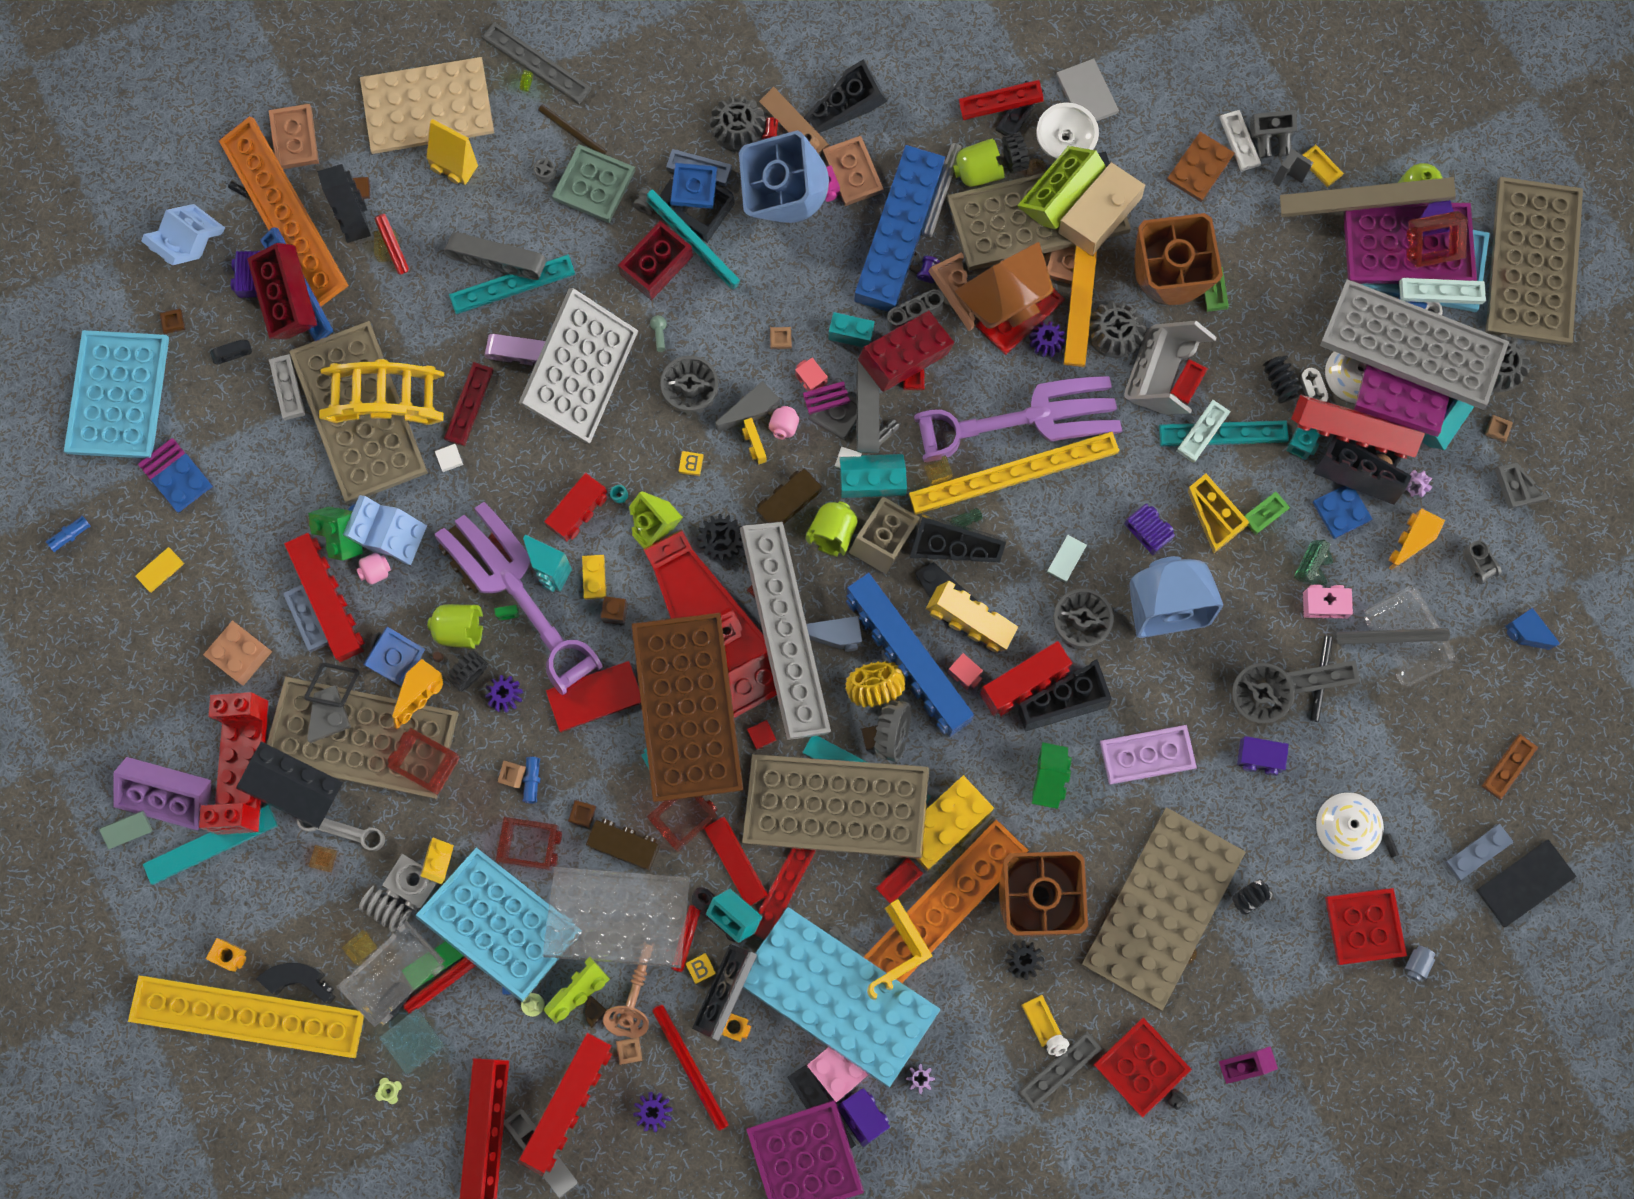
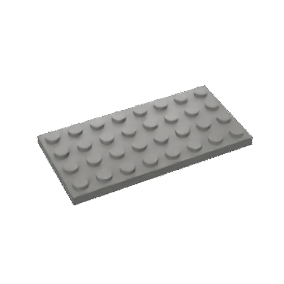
[1320,279,1509,410]

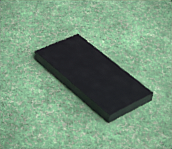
[1476,839,1577,928]
[692,944,757,1041]

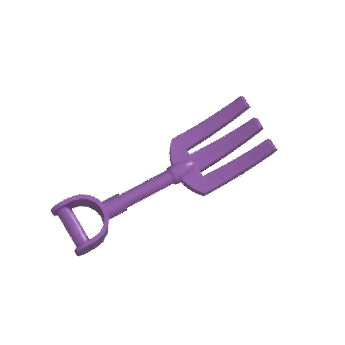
[914,376,1122,462]
[435,502,603,695]

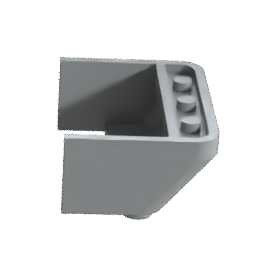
[1124,321,1217,415]

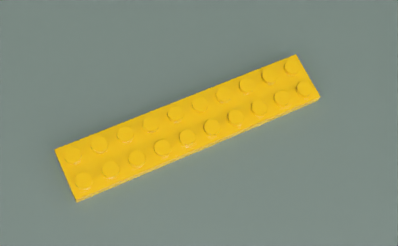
[128,976,365,1058]

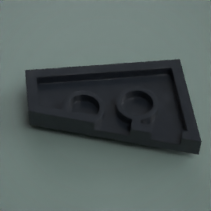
[915,562,977,629]

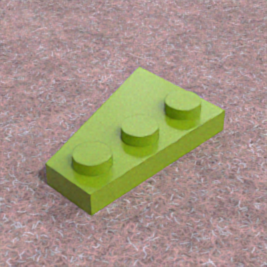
[543,957,610,1023]

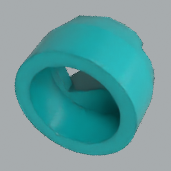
[610,485,628,504]

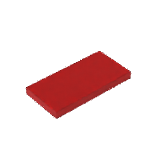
[976,288,1065,355]
[546,661,641,732]

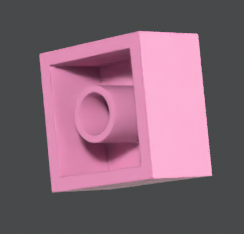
[807,1047,869,1102]

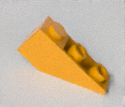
[1389,508,1445,570]
[392,659,443,729]

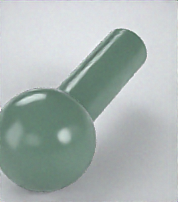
[650,315,667,352]

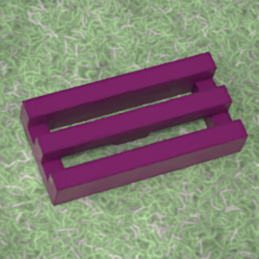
[803,381,850,415]
[138,438,185,481]

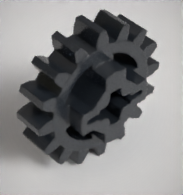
[697,514,743,562]

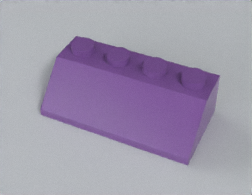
[114,757,211,830]

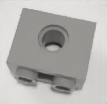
[382,854,440,911]

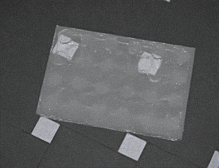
[543,867,690,968]

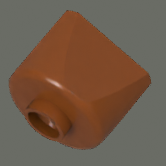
[1134,213,1223,305]
[954,242,1053,329]
[999,851,1088,937]

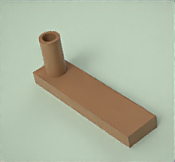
[759,87,830,156]

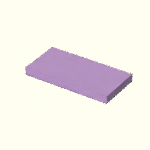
[1100,725,1197,785]

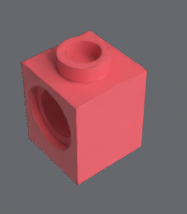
[795,358,828,391]
[947,653,983,690]

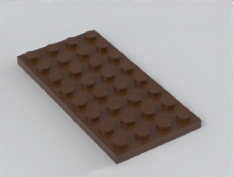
[632,613,743,803]

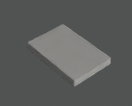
[1056,59,1119,121]

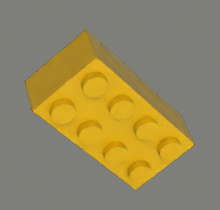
[915,775,994,871]

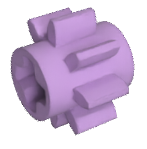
[1406,470,1432,498]
[906,1064,935,1094]

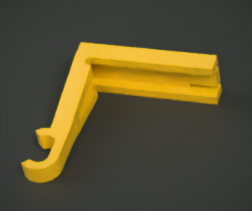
[867,899,932,1000]

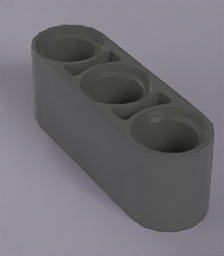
[887,290,944,331]

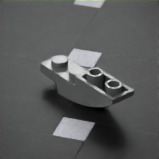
[504,1108,578,1199]

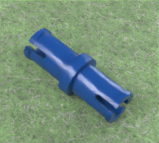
[45,516,91,552]
[522,757,540,804]

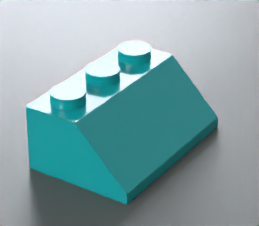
[1422,397,1474,450]
[839,454,907,498]
[523,535,572,592]

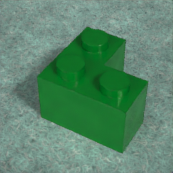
[308,506,363,561]
[1032,742,1072,809]

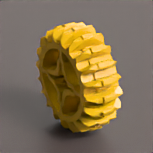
[846,661,906,708]

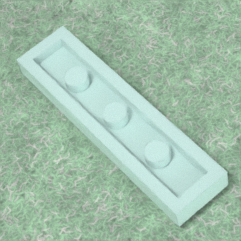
[1399,278,1486,304]

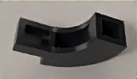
[256,963,336,1004]

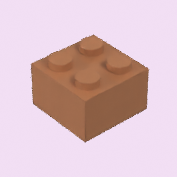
[203,620,272,686]

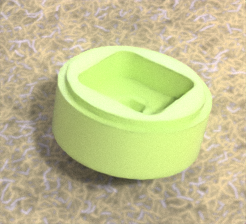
[521,993,545,1017]

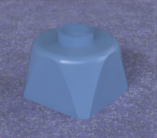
[739,130,829,223]
[1130,556,1223,638]

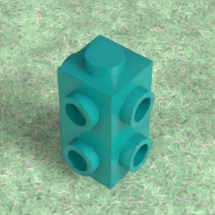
[1286,427,1323,460]

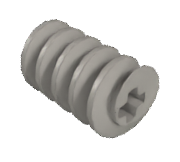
[359,886,412,932]

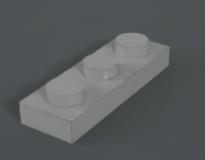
[269,354,305,421]

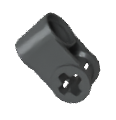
[1463,540,1502,585]

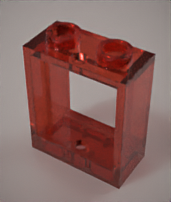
[1406,211,1467,268]
[387,728,460,796]
[647,796,718,852]
[495,817,562,872]

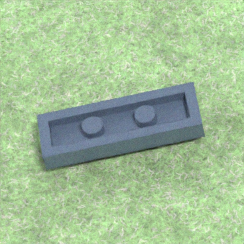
[666,149,732,187]
[283,585,329,653]
[1445,824,1513,881]

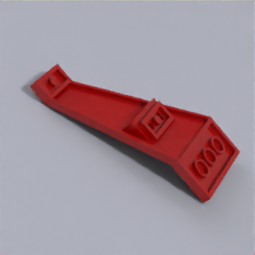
[643,529,777,718]

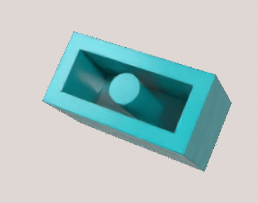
[828,312,875,348]
[706,889,762,943]

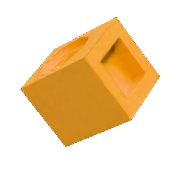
[206,938,246,972]
[722,1013,751,1042]

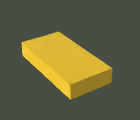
[1303,144,1344,188]
[135,547,185,593]
[1021,995,1062,1047]

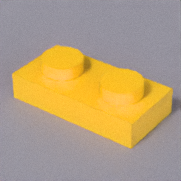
[742,418,767,465]
[582,555,606,600]
[420,838,454,884]

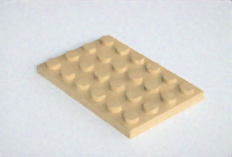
[360,57,494,154]

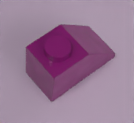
[1219,1046,1278,1084]

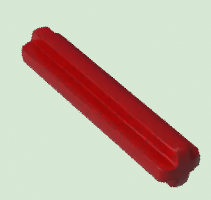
[374,214,409,275]
[671,905,701,972]

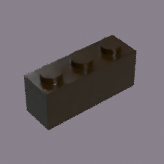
[756,468,822,525]
[437,525,493,594]
[586,818,660,871]

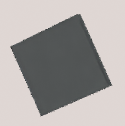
[808,384,856,441]

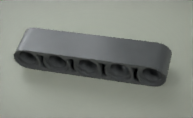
[444,232,547,280]
[856,357,879,453]

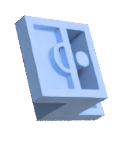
[141,204,225,265]
[343,495,427,565]

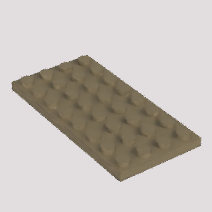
[947,173,1131,271]
[1485,177,1583,346]
[289,321,428,504]
[267,677,459,799]
[742,754,929,858]
[1081,807,1246,1011]

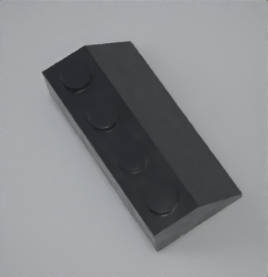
[236,742,343,829]

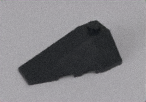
[803,59,888,134]

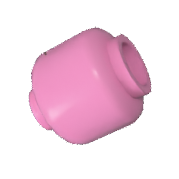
[769,406,799,439]
[356,553,391,584]

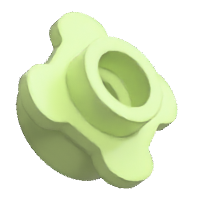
[375,1078,402,1104]

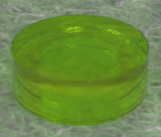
[520,70,533,92]

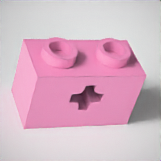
[1303,585,1353,619]

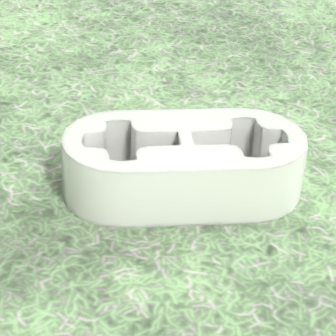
[1300,368,1328,402]

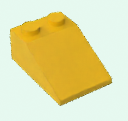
[427,119,478,185]

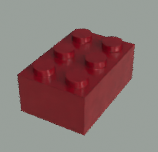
[618,221,693,301]

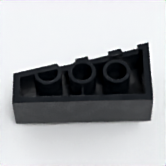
[317,164,371,243]
[1313,435,1412,505]
[909,514,1006,563]
[1018,659,1112,732]

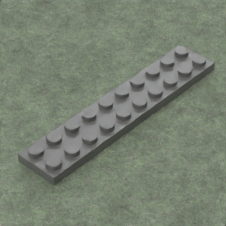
[740,522,831,740]

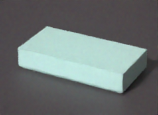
[1047,535,1087,583]

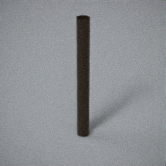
[538,104,607,155]

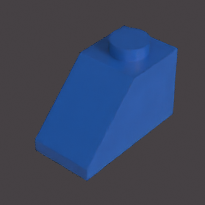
[1505,608,1560,650]

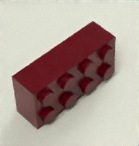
[247,243,317,340]
[858,311,955,392]

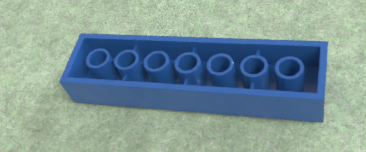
[854,145,945,312]
[846,573,974,737]

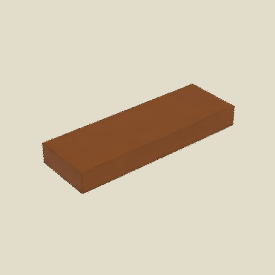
[1481,734,1538,800]

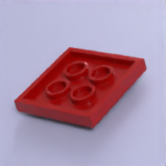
[1325,888,1407,965]
[1093,1017,1192,1118]

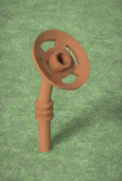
[603,944,653,1038]

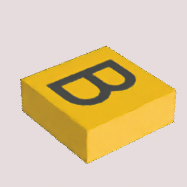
[679,451,704,476]
[685,953,716,984]

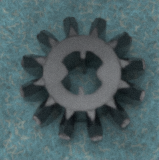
[1232,879,1273,915]
[1005,940,1044,980]

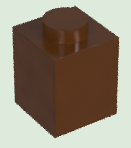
[601,596,628,626]

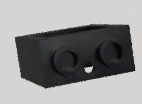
[674,185,735,243]

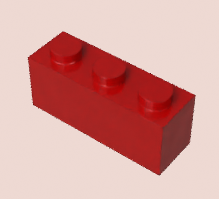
[544,472,607,542]

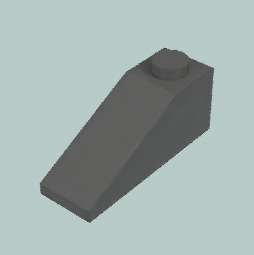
[715,381,780,431]

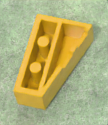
[1188,474,1249,553]

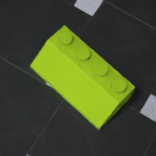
[1017,146,1107,229]

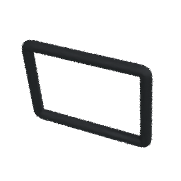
[304,663,359,707]

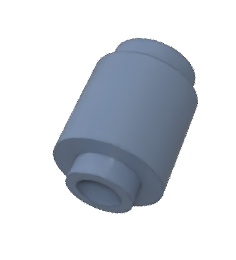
[1405,945,1435,982]

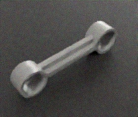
[297,818,385,851]

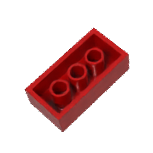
[979,641,1073,717]

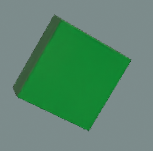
[494,605,520,621]

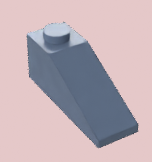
[806,616,862,652]

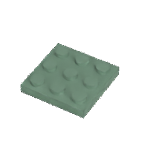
[552,144,636,223]

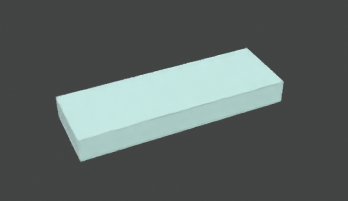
[1176,400,1231,463]

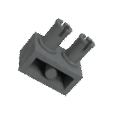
[1250,110,1298,158]

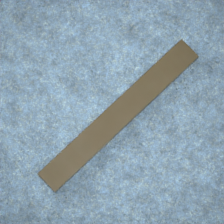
[1280,177,1456,217]

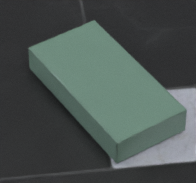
[99,810,152,850]

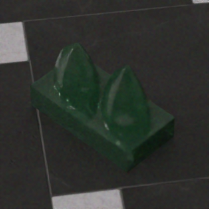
[1294,539,1333,585]

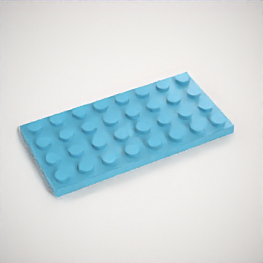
[743,907,940,1088]

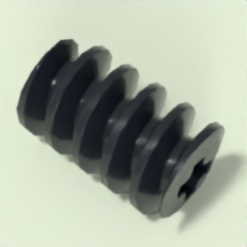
[1262,355,1302,404]

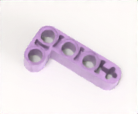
[485,334,545,365]

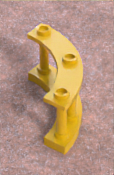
[319,359,444,425]

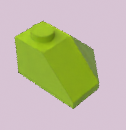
[629,491,683,548]

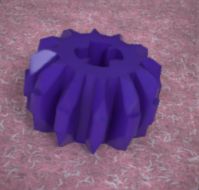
[1029,321,1065,357]
[485,675,523,713]
[633,1092,673,1132]

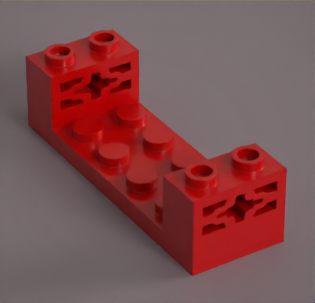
[199,692,269,835]

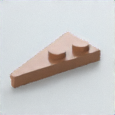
[928,252,975,331]

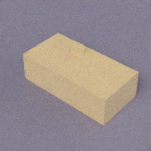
[1059,162,1145,256]

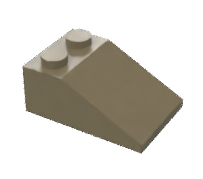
[849,497,920,574]

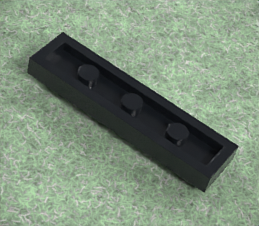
[787,1064,856,1148]

